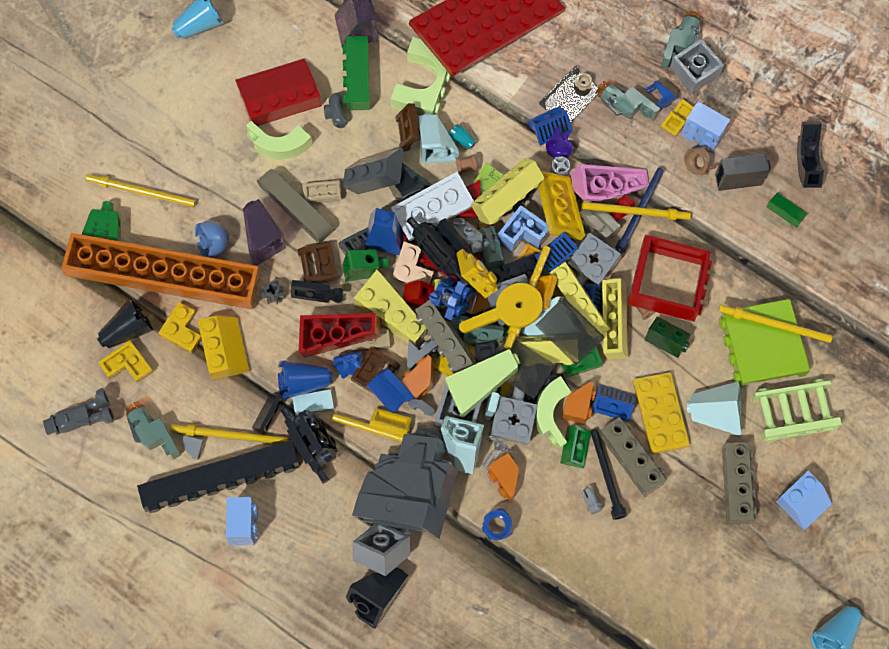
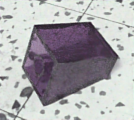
[334,0,377,47]
[243,199,286,266]

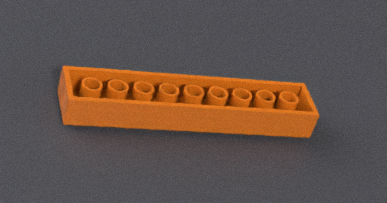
[61,233,260,309]

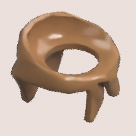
[684,146,717,176]

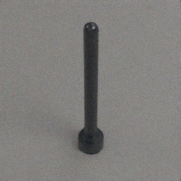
[591,429,628,520]

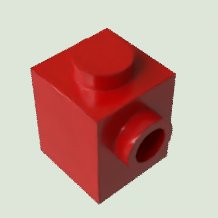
[403,280,434,308]

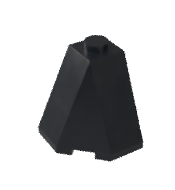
[389,163,433,203]
[346,567,409,629]

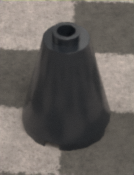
[97,299,153,349]

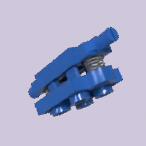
[429,277,475,320]

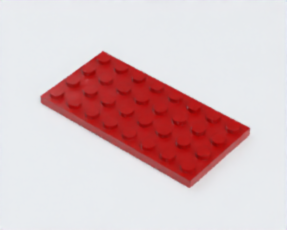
[409,0,565,77]

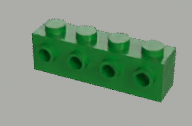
[342,36,370,110]

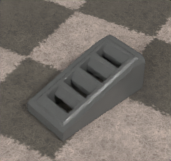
[338,227,370,255]

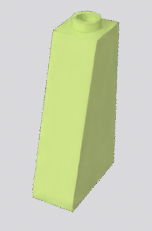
[445,349,520,417]

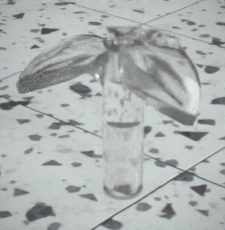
[481,436,514,469]

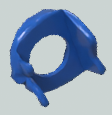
[645,81,677,110]
[333,352,362,379]
[482,508,513,540]

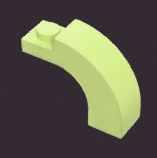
[246,121,312,160]
[534,376,571,448]

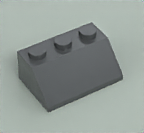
[343,148,403,194]

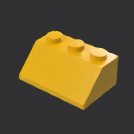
[197,315,250,380]

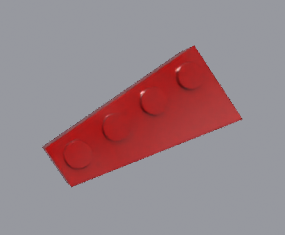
[299,313,381,358]

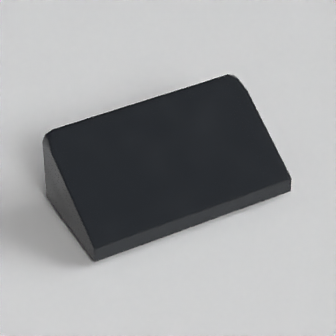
[252,394,282,435]

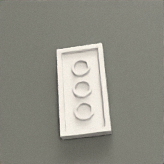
[391,172,474,241]

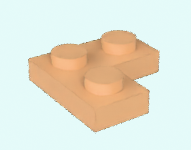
[392,241,435,284]

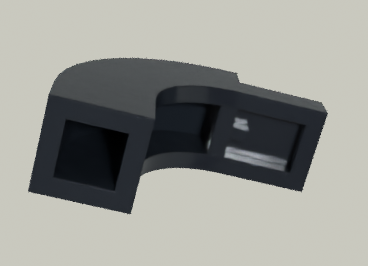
[797,122,824,188]

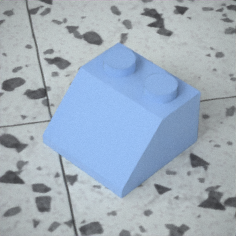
[776,471,832,530]

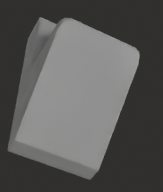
[407,340,439,371]

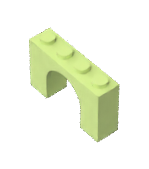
[391,37,451,116]

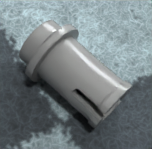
[581,487,602,514]

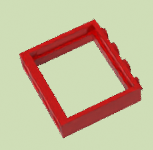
[628,234,712,322]

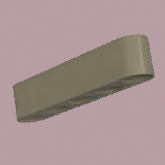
[257,169,333,243]

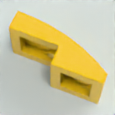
[660,99,694,137]

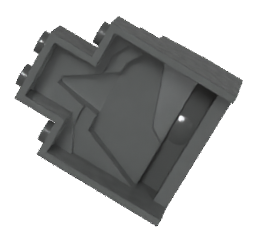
[352,432,458,539]

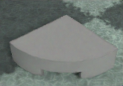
[408,399,435,416]
[183,436,203,460]

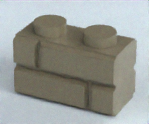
[580,201,621,243]

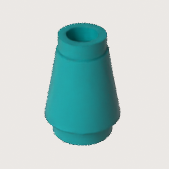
[449,124,476,150]

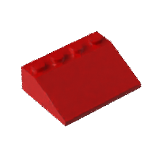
[235,58,322,126]

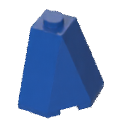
[364,208,403,255]

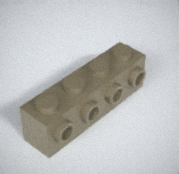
[415,300,477,374]
[599,417,666,497]
[722,443,757,524]

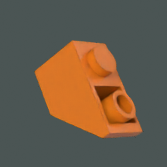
[400,355,435,400]
[562,382,596,424]
[487,453,519,502]

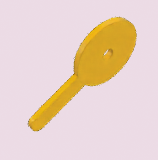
[459,283,543,333]

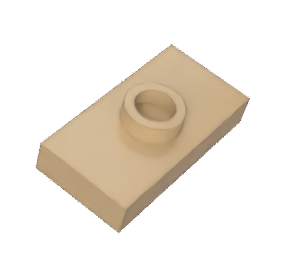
[302,180,341,203]
[351,328,390,352]

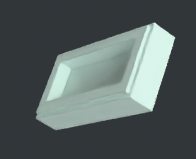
[292,389,334,417]
[483,392,500,420]

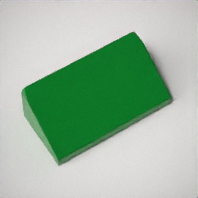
[766,193,808,228]
[560,425,591,468]

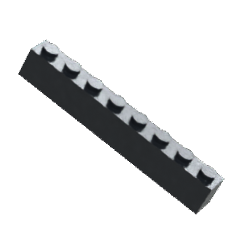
[137,440,299,513]

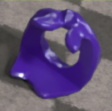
[546,127,573,158]

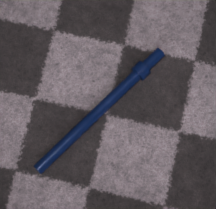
[615,168,664,255]

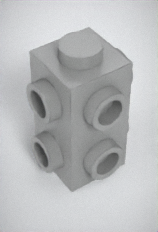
[449,217,483,255]

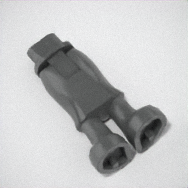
[43,388,114,435]

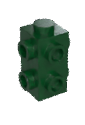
[645,317,691,358]

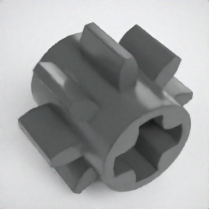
[261,281,284,305]

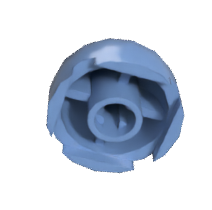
[195,221,229,258]

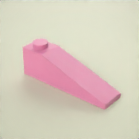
[571,164,649,201]

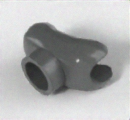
[323,93,347,128]

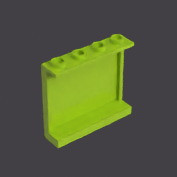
[719,299,810,388]

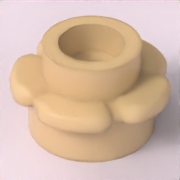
[575,73,592,91]

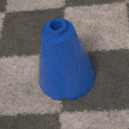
[278,360,332,399]

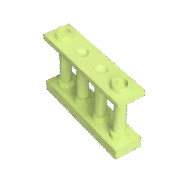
[751,379,842,442]

